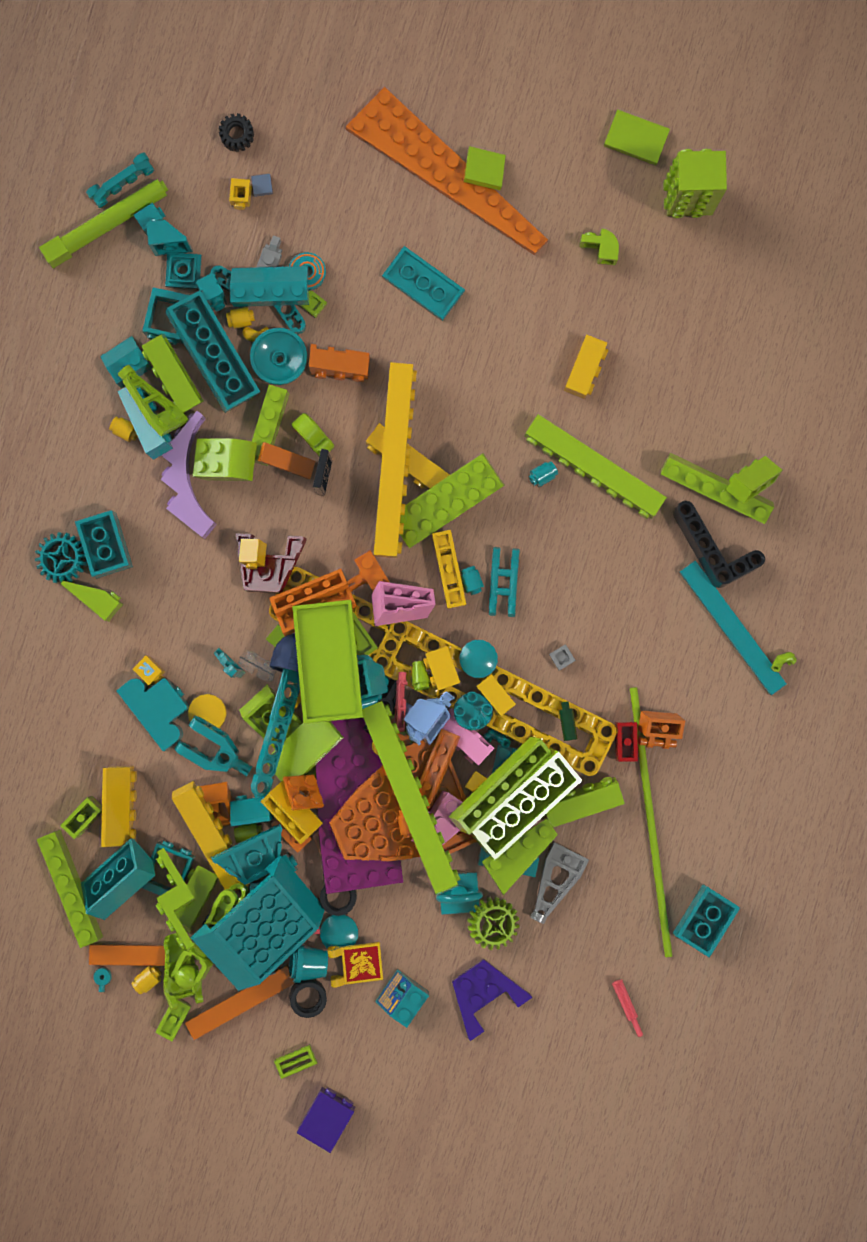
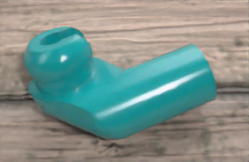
[483,729,511,748]

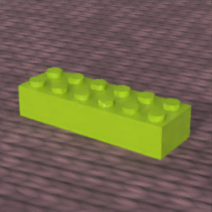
[471,748,582,860]

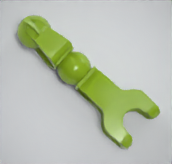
[170,883,249,993]

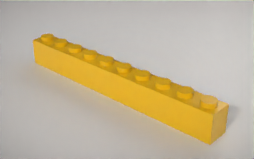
[374,362,417,558]

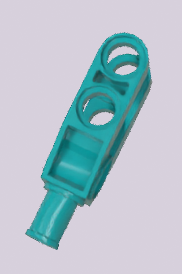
[174,716,253,777]

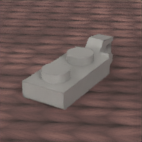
[257,235,282,267]

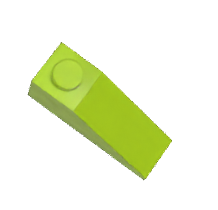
[61,581,123,622]

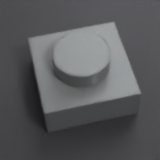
[549,644,576,671]

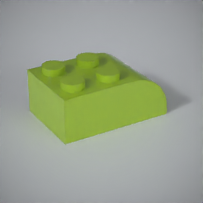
[193,438,257,481]

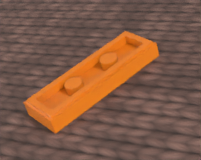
[257,442,316,479]

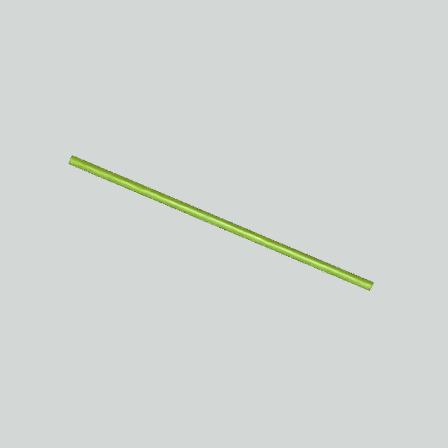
[630,687,673,957]

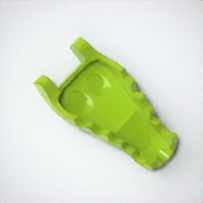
[163,933,203,1010]

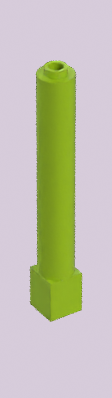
[39,179,168,269]

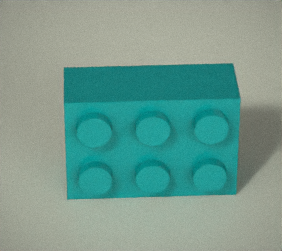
[75,510,133,579]
[673,884,740,958]

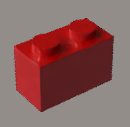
[615,722,638,762]

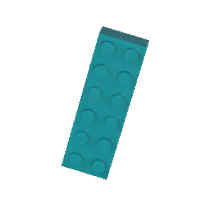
[165,290,260,413]

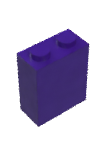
[297,1087,355,1153]

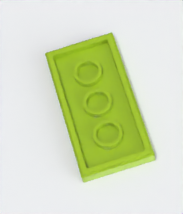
[267,721,344,782]

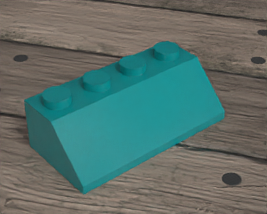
[230,266,309,307]
[81,838,155,920]

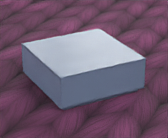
[251,174,273,197]

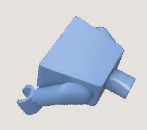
[403,692,455,745]

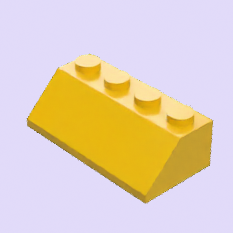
[101,766,137,847]

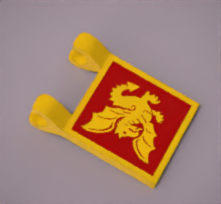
[327,942,383,988]

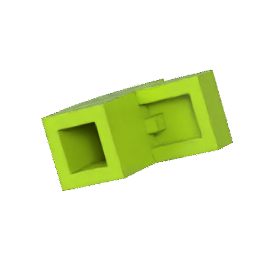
[579,228,619,265]

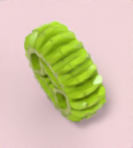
[467,897,520,950]

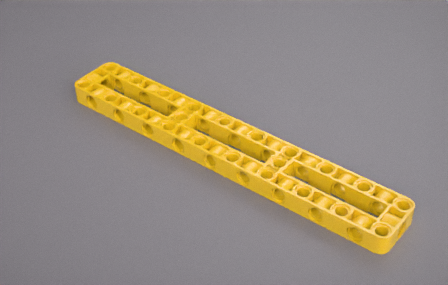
[269,567,617,776]

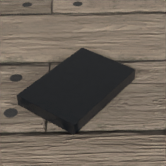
[313,449,333,496]

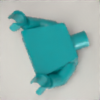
[357,655,389,709]

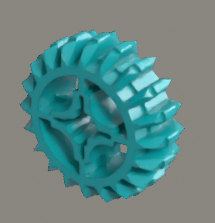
[35,532,87,583]

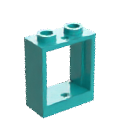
[142,287,190,345]
[142,840,196,896]

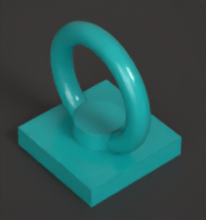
[436,872,483,915]

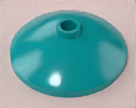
[250,328,307,385]

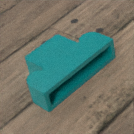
[116,678,189,752]

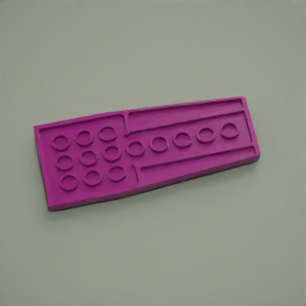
[315,718,404,894]

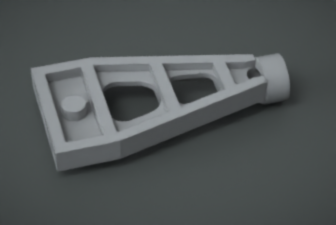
[530,842,589,924]

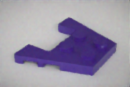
[452,959,532,1041]

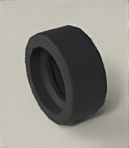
[320,885,357,916]
[289,979,327,1018]

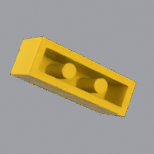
[564,334,609,399]
[260,781,323,844]

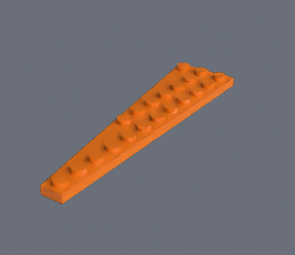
[346,87,548,255]

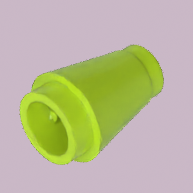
[412,661,431,691]

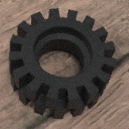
[219,113,254,152]

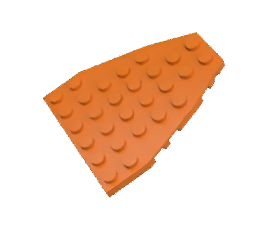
[329,734,477,861]

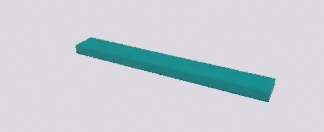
[679,560,787,695]

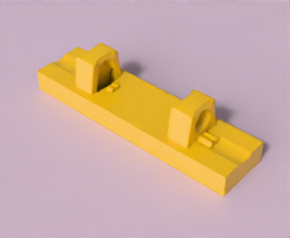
[432,530,467,609]

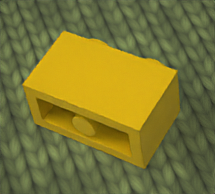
[423,646,460,691]

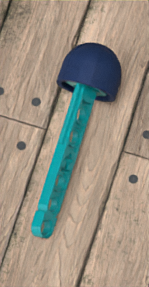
[251,634,300,796]

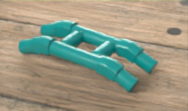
[489,547,520,617]

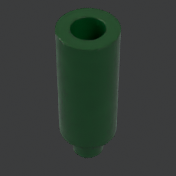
[559,701,578,741]

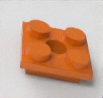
[283,775,324,810]

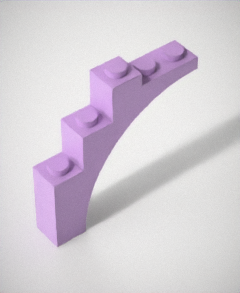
[161,411,217,539]

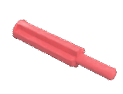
[612,979,643,1037]

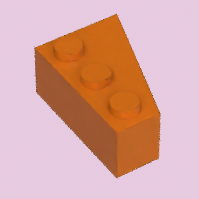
[309,344,370,382]

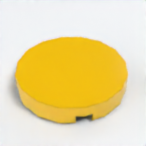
[188,694,227,728]

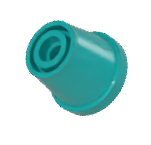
[289,944,328,983]

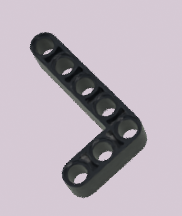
[673,501,765,588]

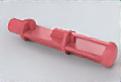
[394,672,408,732]

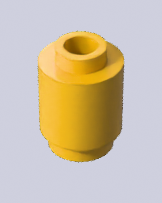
[226,307,255,329]
[109,416,138,442]
[131,966,161,995]

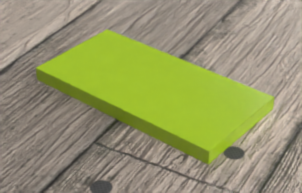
[292,600,363,724]

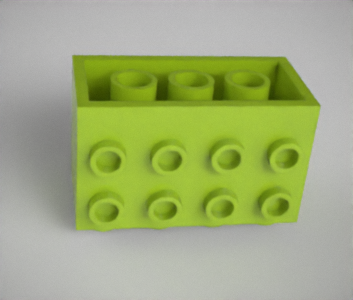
[663,149,727,218]

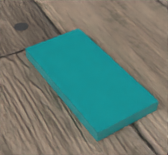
[382,246,465,321]

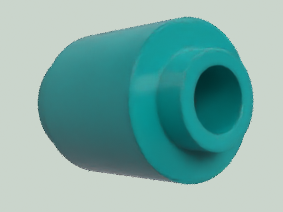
[529,461,558,488]
[460,566,484,596]

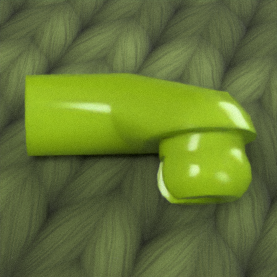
[771,652,797,672]

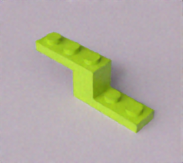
[155,848,195,952]

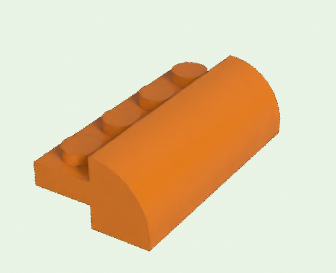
[269,569,357,636]

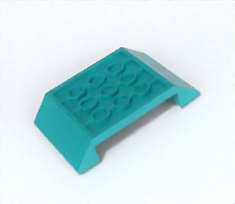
[190,855,325,991]

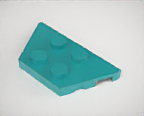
[211,824,282,885]

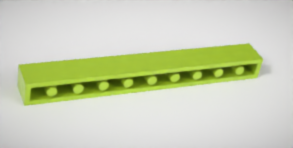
[363,701,461,895]

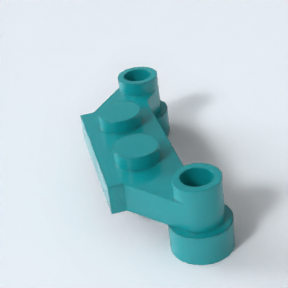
[86,152,155,208]

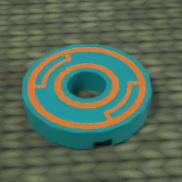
[289,252,326,291]

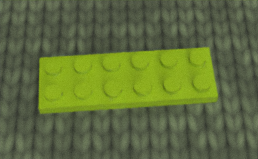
[400,453,505,549]

